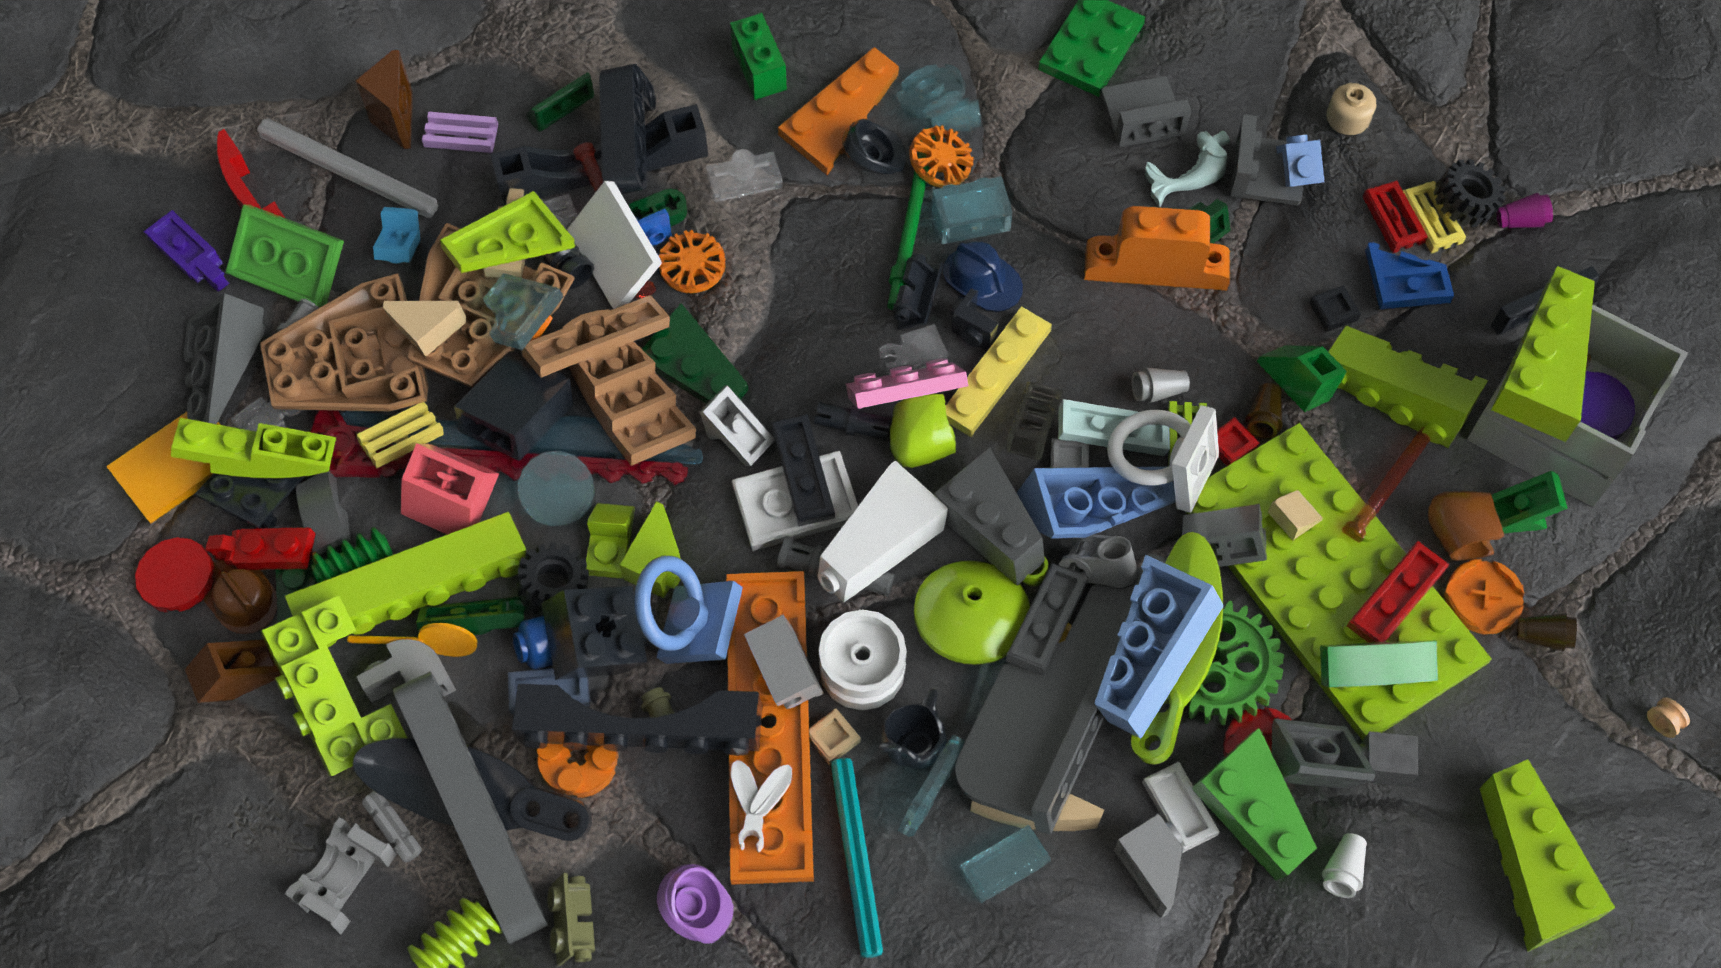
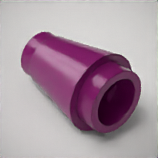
[1496,192,1553,228]

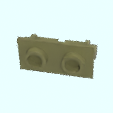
[547,873,595,966]

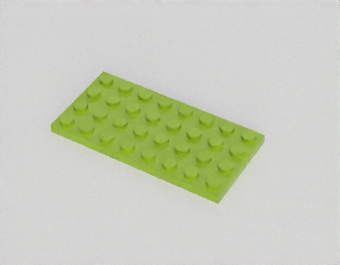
[1185,423,1492,741]

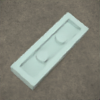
[1058,399,1170,456]

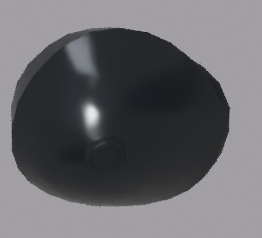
[842,119,906,174]

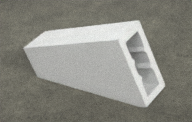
[817,461,948,603]

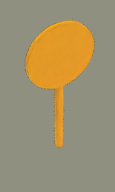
[347,623,478,657]

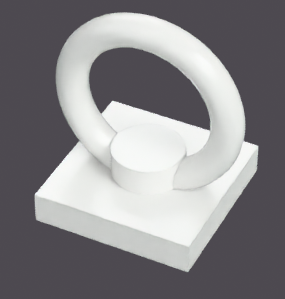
[1107,405,1219,513]

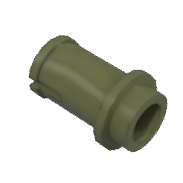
[641,687,675,718]

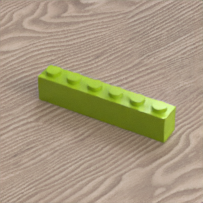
[285,512,527,647]

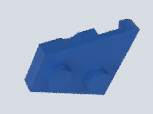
[1365,243,1454,309]

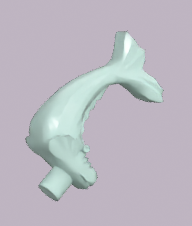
[1145,131,1230,208]

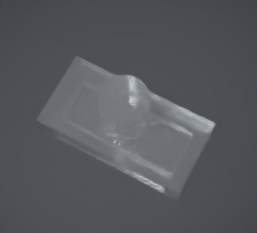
[706,149,783,202]

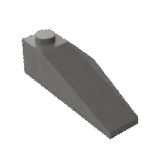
[183,293,265,424]

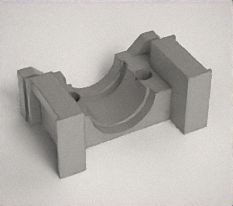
[285,817,397,935]

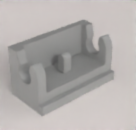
[744,615,824,709]

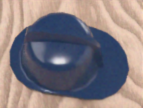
[943,241,1023,312]

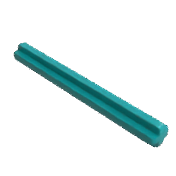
[831,758,883,958]

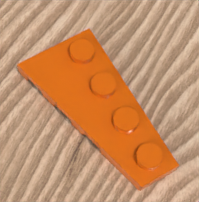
[778,47,899,176]

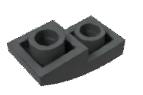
[296,471,350,555]

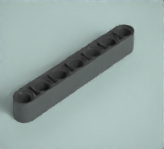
[393,671,549,944]

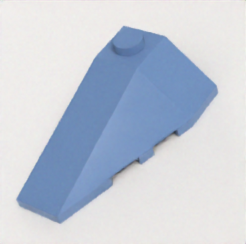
[1017,467,1176,538]

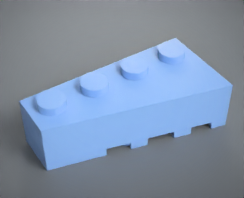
[1094,554,1224,739]

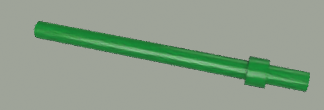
[887,128,935,310]

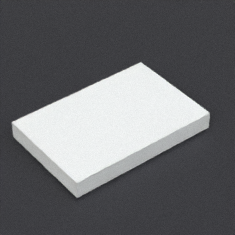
[567,181,662,309]
[732,451,858,551]

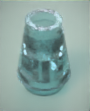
[930,97,982,132]

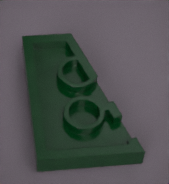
[642,303,748,404]

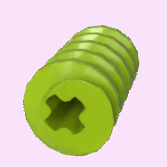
[407,898,503,968]

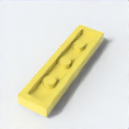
[945,306,1052,437]

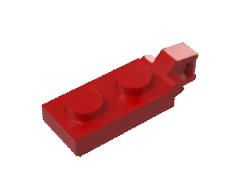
[205,527,316,570]

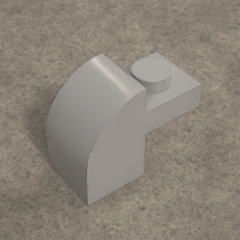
[356,639,456,703]

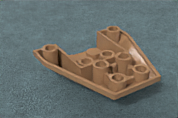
[407,223,574,388]
[260,274,429,411]

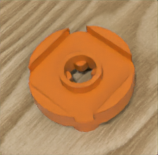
[537,744,618,798]

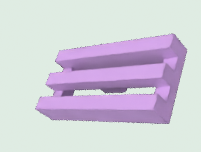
[422,112,499,153]

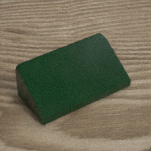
[526,72,595,132]

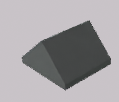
[1272,718,1376,789]

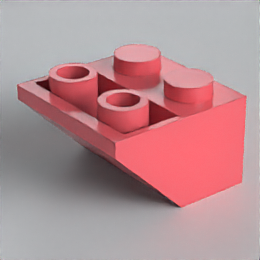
[401,443,499,535]

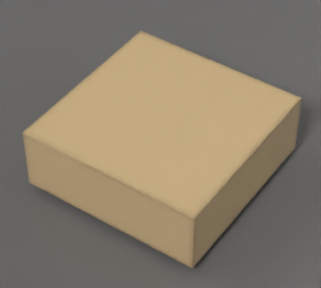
[809,708,861,766]

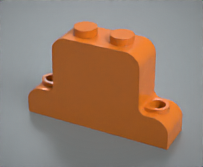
[1084,206,1230,290]

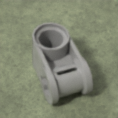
[1059,534,1138,588]

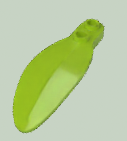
[1131,532,1223,764]

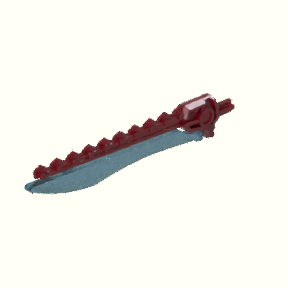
[310,410,703,485]

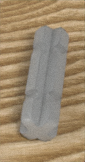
[362,791,422,863]

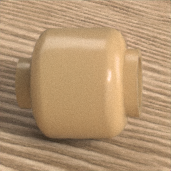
[1327,83,1376,135]

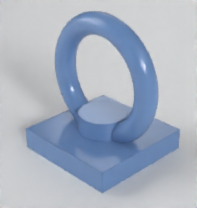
[634,556,743,664]

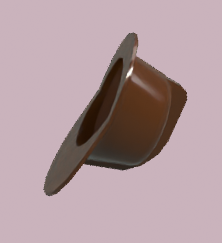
[203,560,277,634]

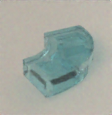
[898,735,966,837]

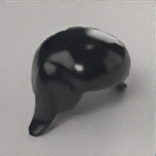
[879,689,947,769]

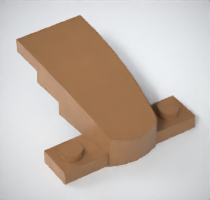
[522,295,696,466]

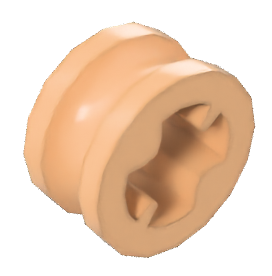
[1647,698,1690,738]

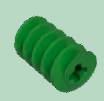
[311,527,394,583]

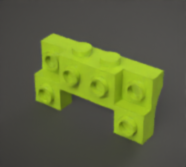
[261,595,407,776]

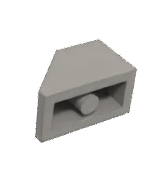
[1114,814,1183,918]

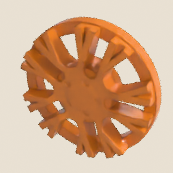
[909,125,974,188]
[659,230,726,293]

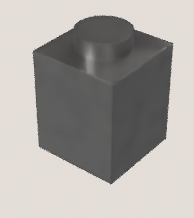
[1358,731,1418,787]

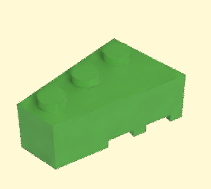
[1191,728,1317,880]

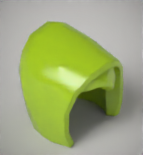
[890,394,956,468]

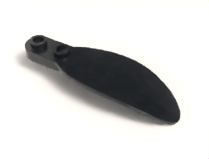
[353,738,592,841]

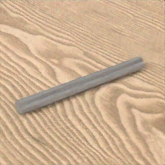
[257,118,439,218]

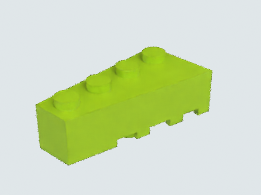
[1480,759,1615,951]

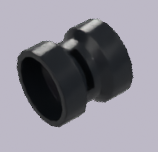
[544,243,594,289]

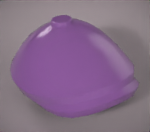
[657,864,733,943]

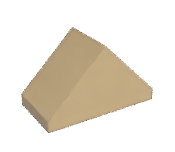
[383,301,466,357]

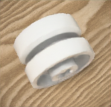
[819,609,907,711]

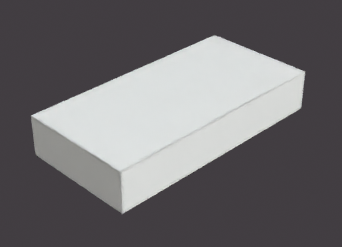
[1142,762,1219,853]

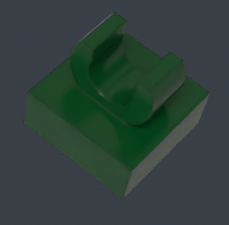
[1188,199,1231,244]

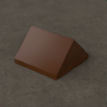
[356,50,413,149]

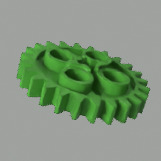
[1187,601,1284,725]

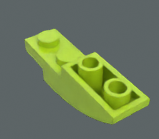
[171,418,336,478]

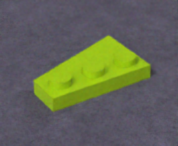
[440,191,575,273]

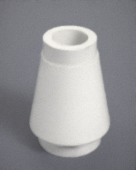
[1322,833,1367,898]

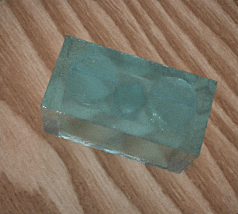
[932,176,1013,244]

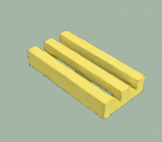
[1403,181,1466,253]
[357,402,444,468]

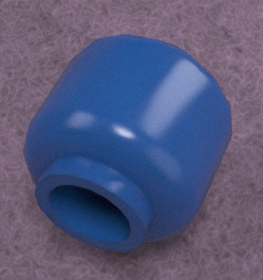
[513,615,553,670]

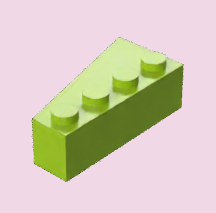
[1491,266,1595,442]
[1328,326,1488,448]

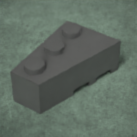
[934,447,1045,585]

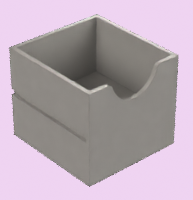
[1467,304,1688,507]

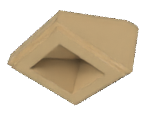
[1268,490,1323,540]

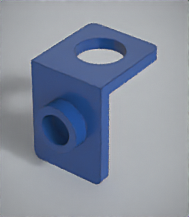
[635,209,672,247]

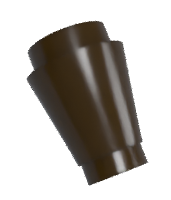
[1245,383,1282,439]
[1516,613,1577,652]

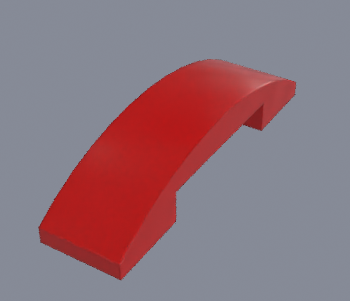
[217,129,285,218]

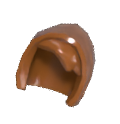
[1428,490,1504,561]

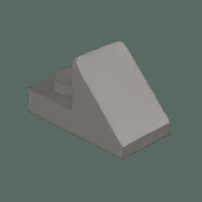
[700,386,775,466]

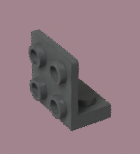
[1101,76,1191,148]
[1230,114,1303,205]

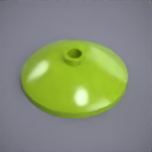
[914,561,1030,664]

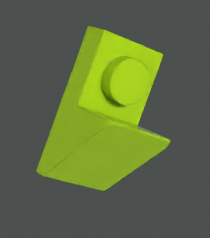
[586,503,635,579]

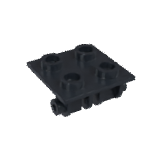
[195,473,305,528]

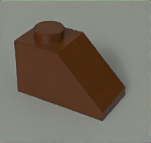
[185,640,281,703]

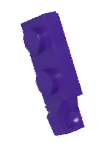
[144,210,229,292]

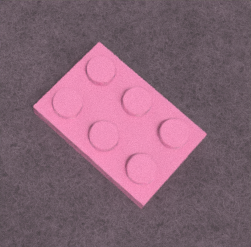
[846,358,968,409]

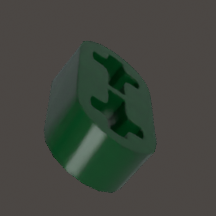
[628,189,687,227]

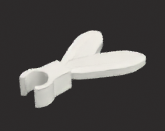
[731,760,792,852]

